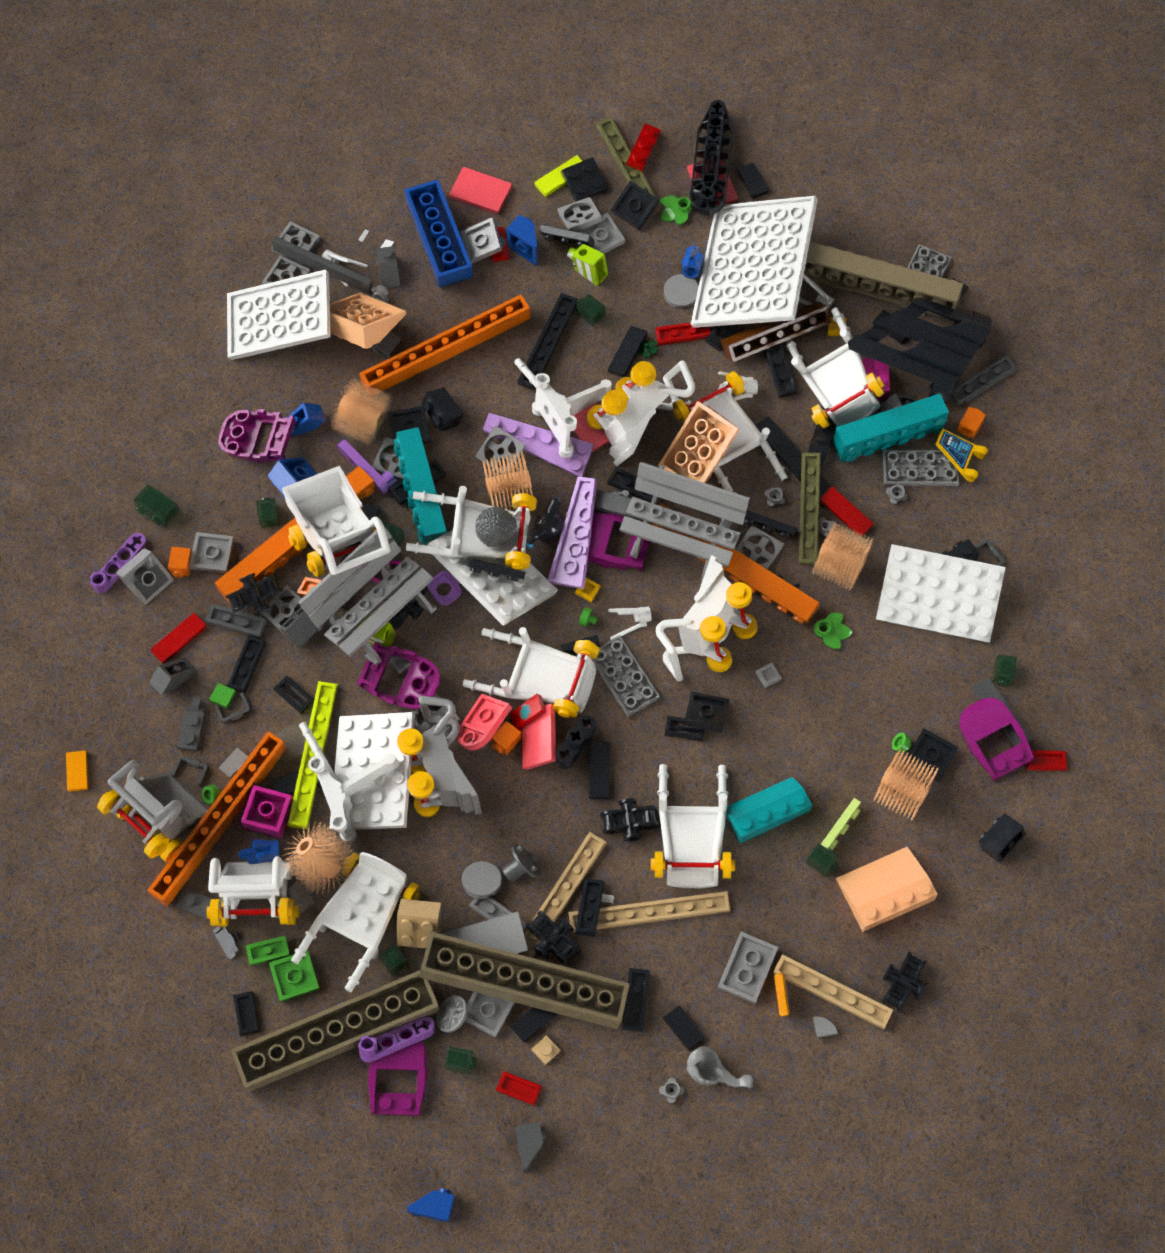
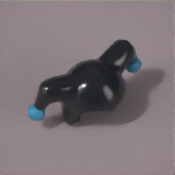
[526,497,564,549]

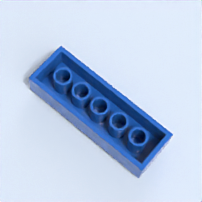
[404,179,473,288]

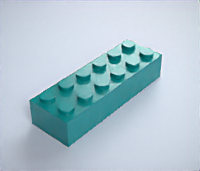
[833,394,949,462]
[394,427,447,546]

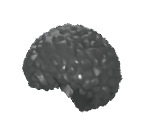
[475,507,517,547]

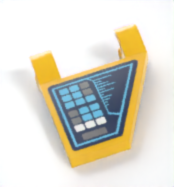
[935,429,988,482]

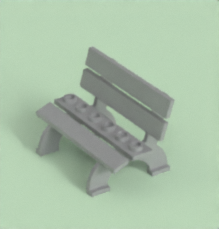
[620,462,750,581]
[298,526,437,666]

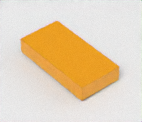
[66,751,88,792]
[774,972,790,1016]

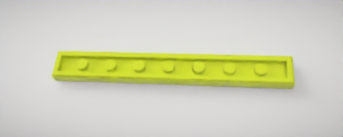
[287,681,338,830]

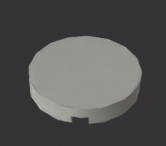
[664,274,699,308]
[462,861,502,899]

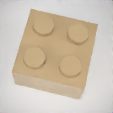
[397,899,441,948]

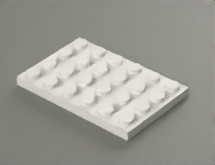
[227,270,330,360]
[427,530,557,626]
[876,544,1006,643]
[329,712,415,831]

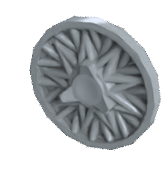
[436,995,468,1033]

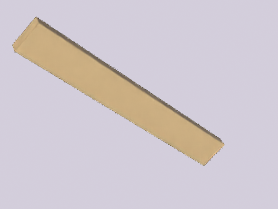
[519,832,606,958]
[568,891,731,933]

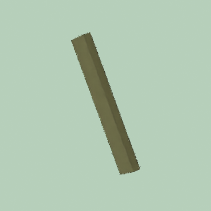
[596,117,656,197]
[799,453,821,564]

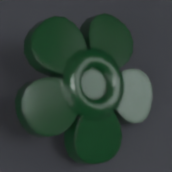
[638,340,658,358]

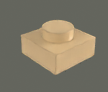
[531,1035,561,1066]

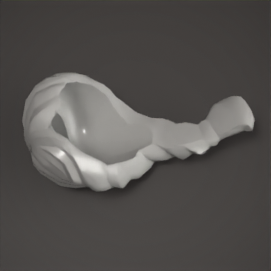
[687,1046,753,1089]

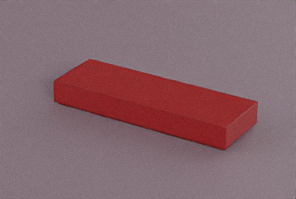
[655,322,711,346]
[819,486,874,537]
[150,612,207,664]

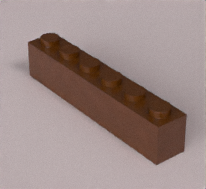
[721,301,832,362]

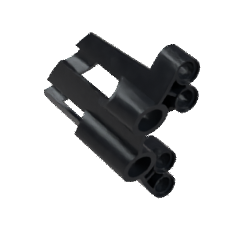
[848,298,992,404]

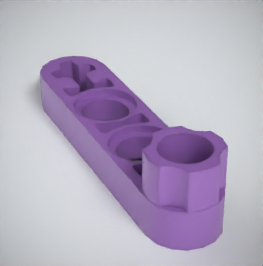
[336,440,398,495]
[90,533,147,593]
[358,1017,435,1062]

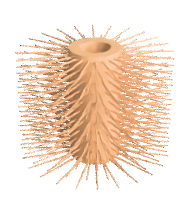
[331,379,392,444]
[483,452,533,511]
[812,523,873,590]
[873,750,938,820]
[282,821,355,895]

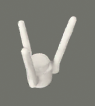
[322,250,368,287]
[798,274,834,309]
[718,371,758,401]
[608,606,651,640]

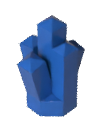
[682,245,705,279]
[238,839,280,864]

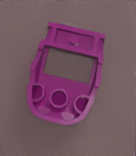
[218,409,297,463]
[588,513,650,572]
[356,642,440,710]
[959,698,1034,781]
[368,1032,428,1116]

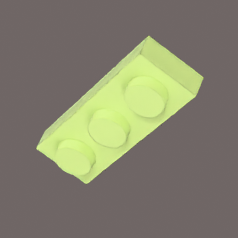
[819,798,861,854]

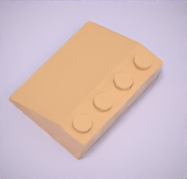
[330,292,406,349]
[659,401,739,483]
[836,847,938,932]

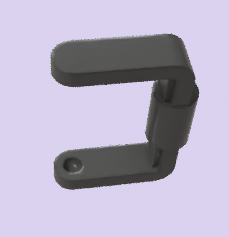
[975,540,1004,566]
[214,693,250,724]
[171,756,208,787]

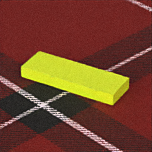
[535,155,582,197]

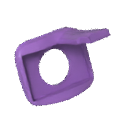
[426,570,462,606]

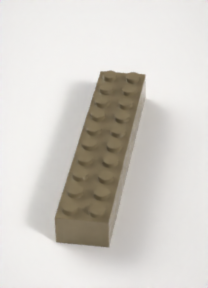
[804,241,963,319]
[419,932,629,1029]
[231,970,440,1093]

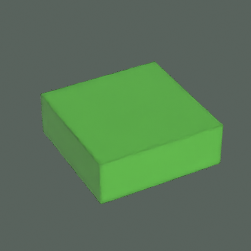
[209,683,236,709]

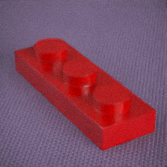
[626,123,661,171]

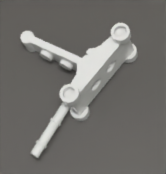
[514,358,612,458]
[299,722,399,843]

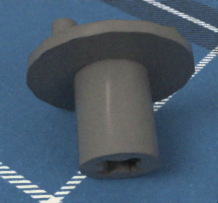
[502,844,540,882]

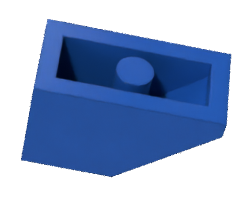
[287,402,326,437]
[407,1188,455,1223]

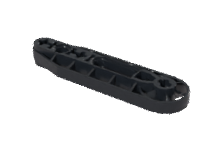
[690,100,733,215]

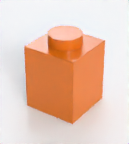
[957,406,986,439]
[168,547,192,578]
[491,721,522,756]

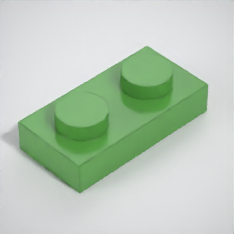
[246,936,290,966]

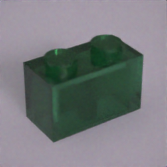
[133,484,179,527]

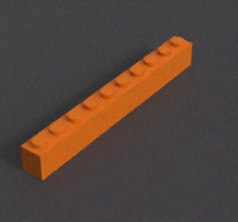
[359,294,531,396]
[215,466,376,604]
[649,502,820,624]
[147,731,287,907]

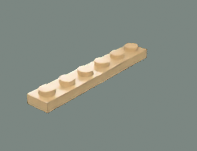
[773,954,893,1030]

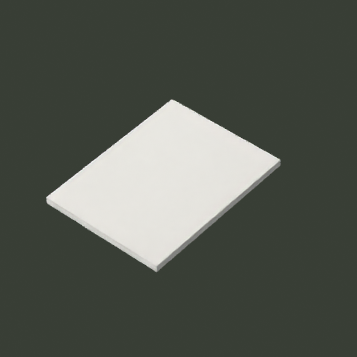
[691,196,818,328]

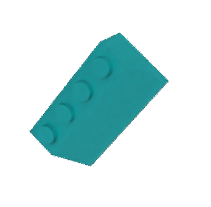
[726,777,812,844]

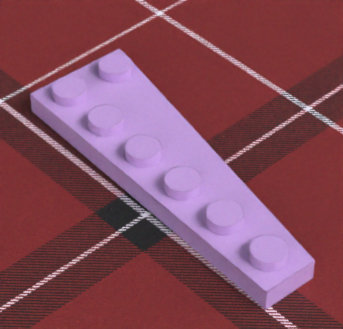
[483,413,594,477]
[548,477,597,589]

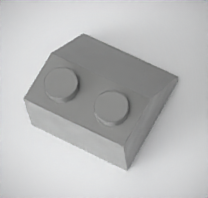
[116,549,174,605]

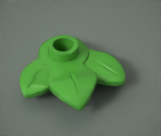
[660,196,692,225]
[814,613,852,649]

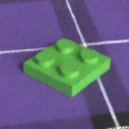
[269,950,320,1003]

